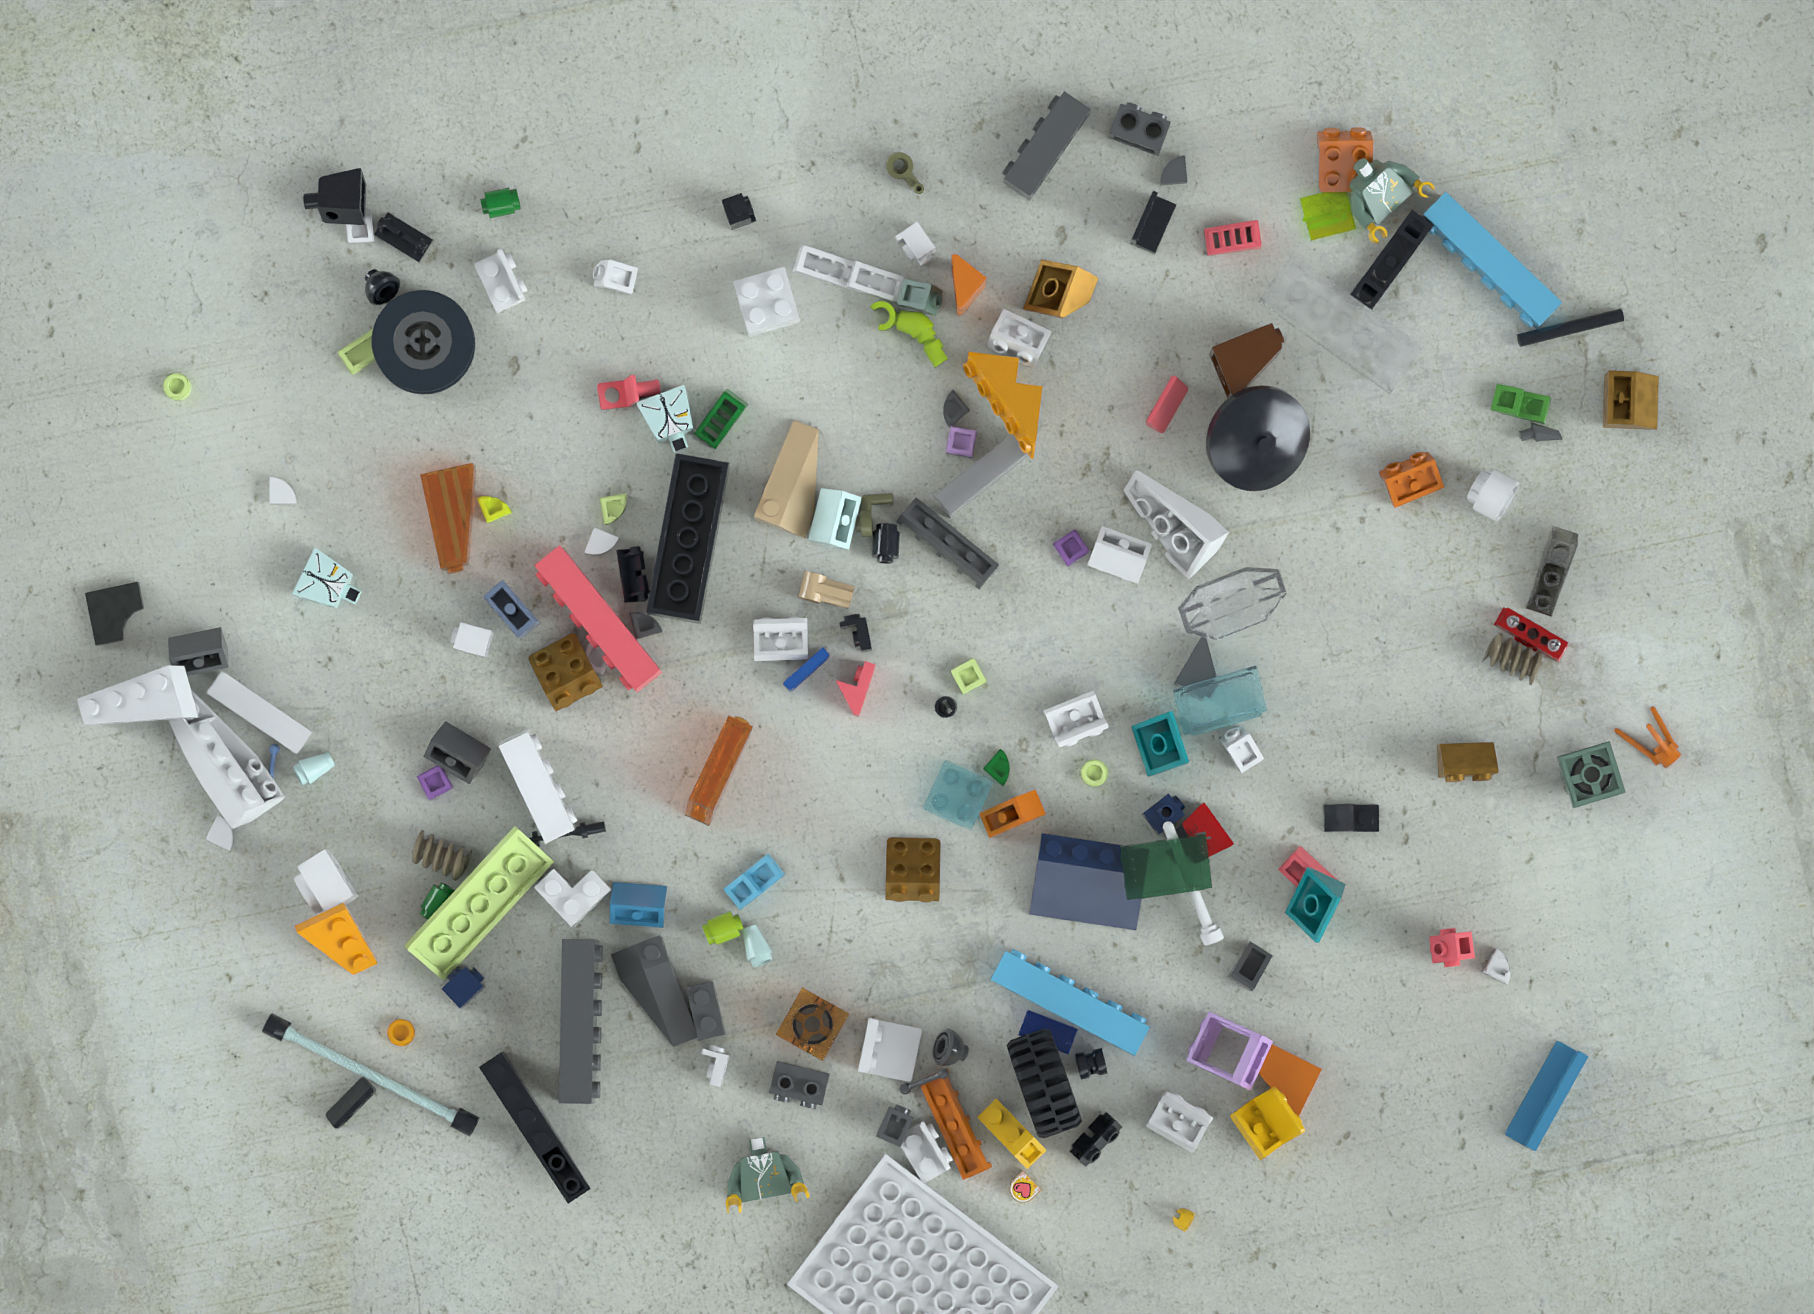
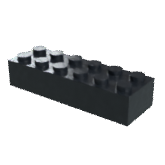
[646,453,730,624]

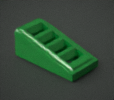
[694,389,749,449]

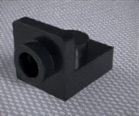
[839,614,872,653]

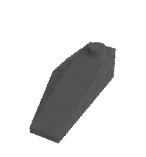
[611,935,698,1047]

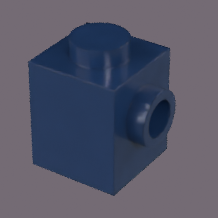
[1142,793,1185,835]
[442,966,486,1009]

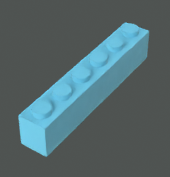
[1422,192,1562,329]
[990,949,1150,1056]

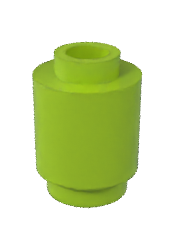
[702,911,744,945]

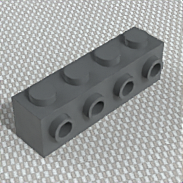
[1002,91,1091,201]

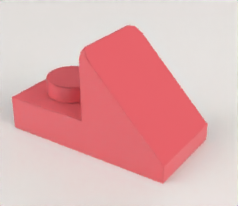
[836,661,876,717]

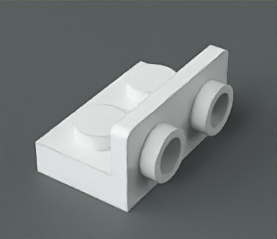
[474,248,527,313]
[986,309,1052,368]
[901,1121,953,1183]

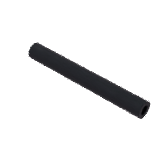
[1517,308,1624,347]

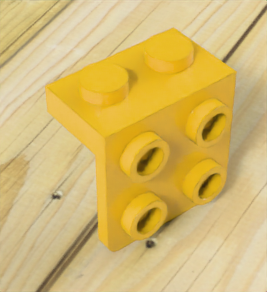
[1229,1087,1305,1160]

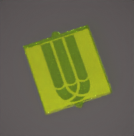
[1300,192,1356,241]

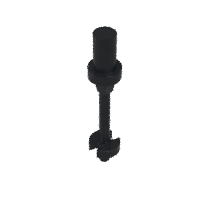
[529,821,606,847]

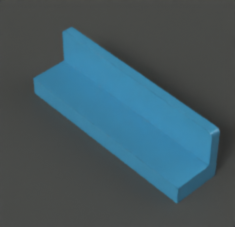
[1505,1041,1589,1151]

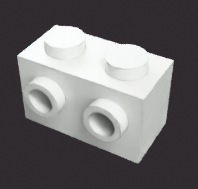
[1088,526,1152,584]

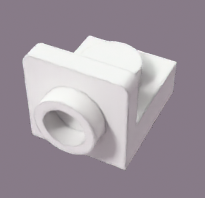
[593,260,638,294]
[1219,726,1264,773]
[701,1045,730,1087]

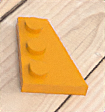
[295,902,378,975]

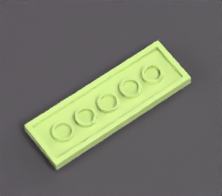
[404,826,554,981]

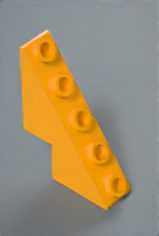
[963,352,1043,459]

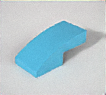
[723,854,785,910]

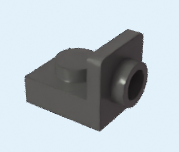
[876,1104,914,1148]

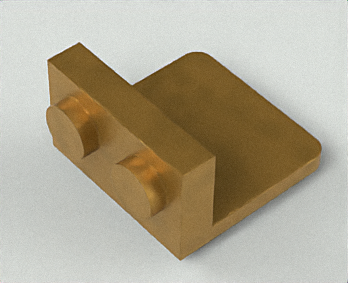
[528,633,603,712]
[885,837,941,903]

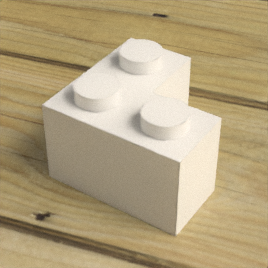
[534,869,612,927]

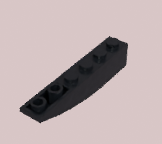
[479,1051,591,1204]

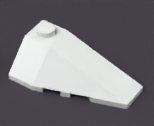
[1124,470,1229,579]

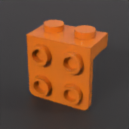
[1317,127,1373,192]

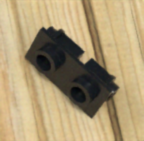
[374,212,433,262]
[616,546,650,603]
[1069,1112,1122,1166]

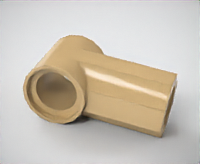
[798,571,855,609]

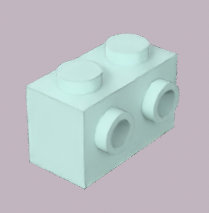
[808,488,861,550]

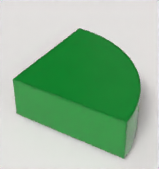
[983,749,1010,786]

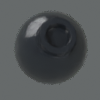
[365,269,400,305]

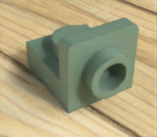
[897,279,943,316]

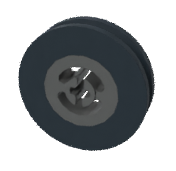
[371,290,475,395]

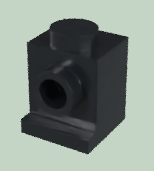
[722,193,757,230]

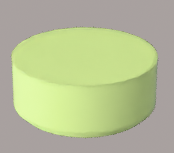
[163,373,191,401]
[1081,759,1108,787]

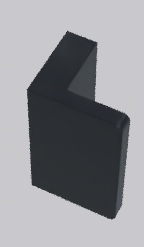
[1130,191,1177,255]

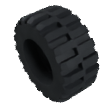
[1007,1028,1082,1138]

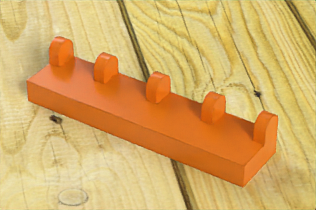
[920,1068,992,1180]

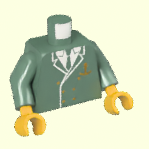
[1349,158,1435,243]
[725,1137,810,1213]

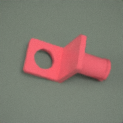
[597,375,661,410]

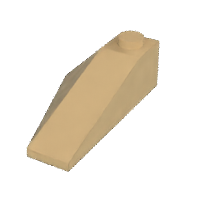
[754,420,819,539]

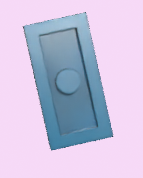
[610,882,667,928]

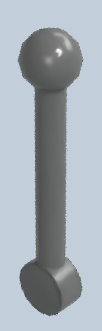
[899,1068,948,1095]

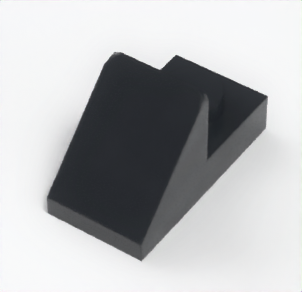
[1324,804,1379,832]

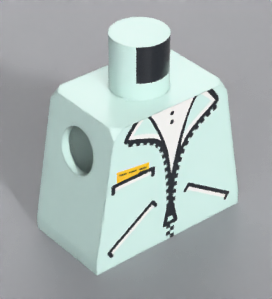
[636,385,694,453]
[292,548,362,608]

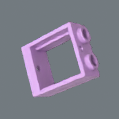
[1186,1012,1273,1091]

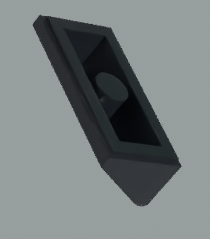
[326,1077,377,1129]

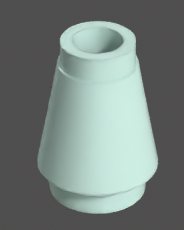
[293,752,335,785]
[742,925,773,967]

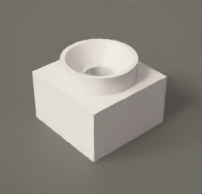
[294,849,359,914]

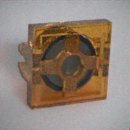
[776,987,849,1061]

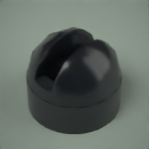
[935,696,957,718]

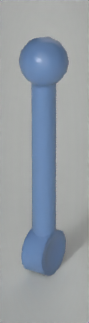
[269,744,280,778]

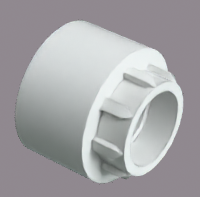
[1467,469,1519,523]

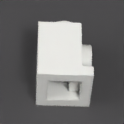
[895,222,935,266]

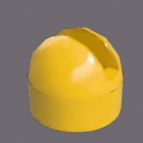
[1172,1208,1196,1232]

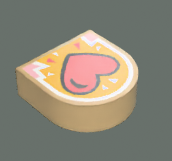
[1009,1170,1042,1203]

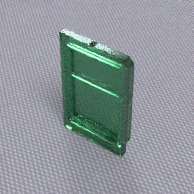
[1120,834,1212,900]

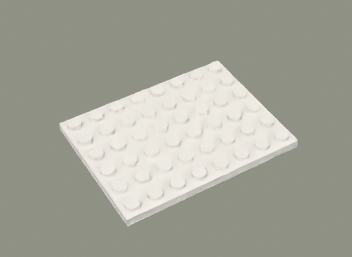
[787,1154,1059,1314]

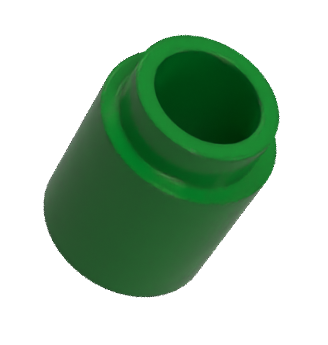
[480,187,521,219]
[419,882,455,919]

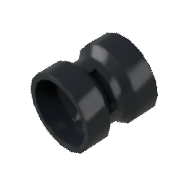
[1075,1048,1108,1080]

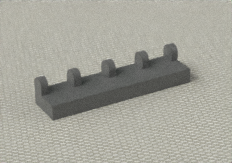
[896,497,999,590]

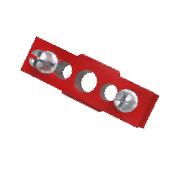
[1493,607,1569,663]

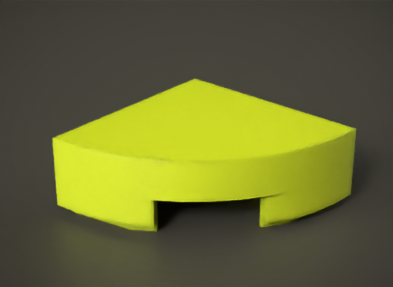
[477,496,512,523]

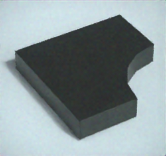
[85,582,144,646]

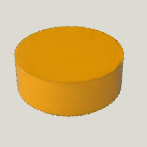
[387,1019,415,1046]

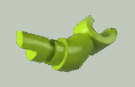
[870,301,948,368]

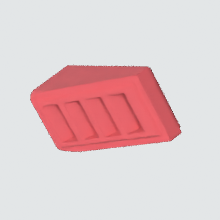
[1204,220,1262,256]

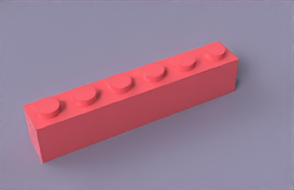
[535,545,663,693]

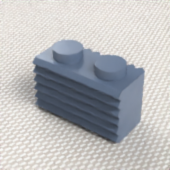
[484,580,540,639]

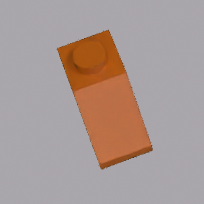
[979,790,1046,838]

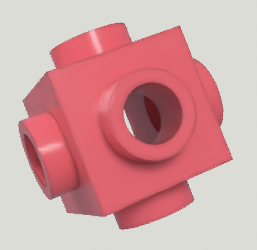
[1429,928,1475,967]

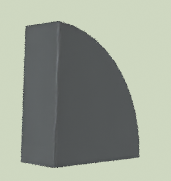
[1160,155,1187,186]
[943,390,970,428]
[629,612,663,639]

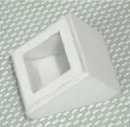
[346,210,375,243]

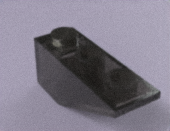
[1526,526,1578,617]

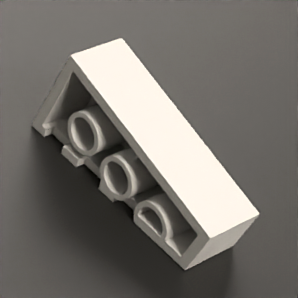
[77,665,198,725]
[499,728,577,844]

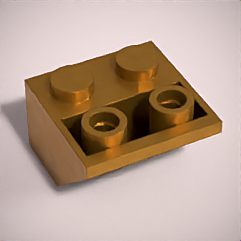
[1603,370,1659,430]
[1437,742,1499,782]

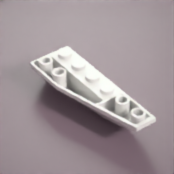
[169,690,285,829]

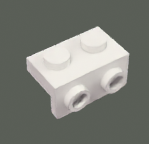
[753,616,808,661]
[1043,691,1108,747]
[1146,1091,1213,1153]

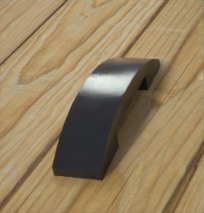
[1348,210,1434,312]

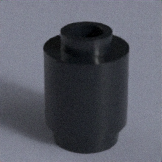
[872,523,900,564]

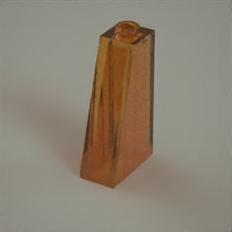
[420,463,476,574]
[685,715,753,826]

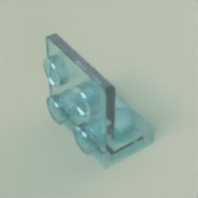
[923,760,994,831]

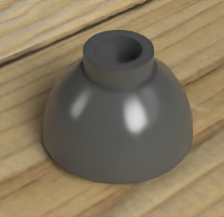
[933,1028,969,1066]

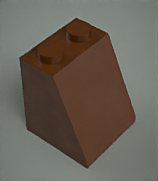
[1209,323,1284,399]

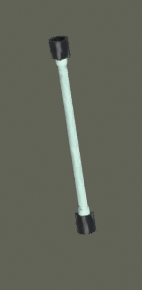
[262,1013,480,1137]

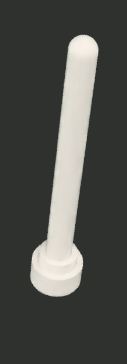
[1163,821,1224,945]

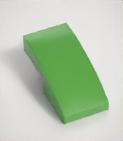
[1491,384,1551,424]

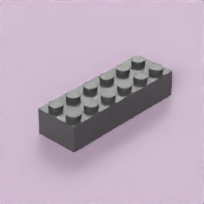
[559,939,603,1104]

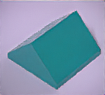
[1131,711,1189,777]
[1285,867,1346,943]

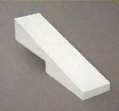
[792,245,906,303]
[206,671,312,754]

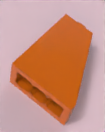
[1258,1044,1322,1116]

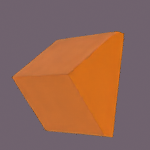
[951,254,987,316]

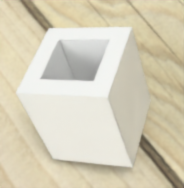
[450,622,494,659]

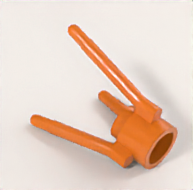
[1614,706,1681,768]

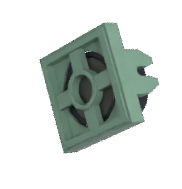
[1557,741,1626,808]

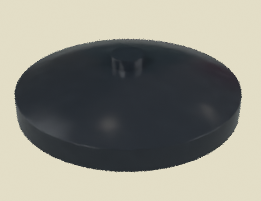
[1206,385,1310,491]

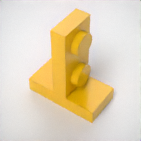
[977,1098,1047,1169]

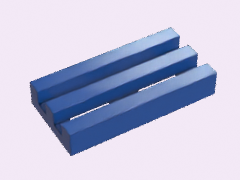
[783,647,830,692]

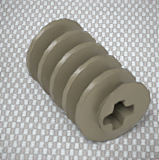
[1482,633,1542,685]
[412,830,472,881]

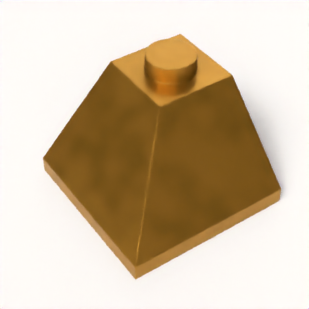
[1023,259,1098,318]

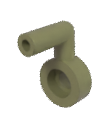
[886,152,924,194]
[855,493,893,537]

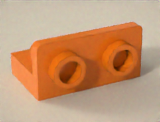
[1379,452,1445,508]

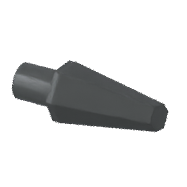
[1519,423,1563,442]

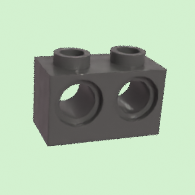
[1109,102,1171,156]

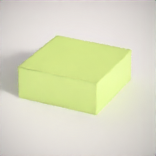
[950,658,987,695]

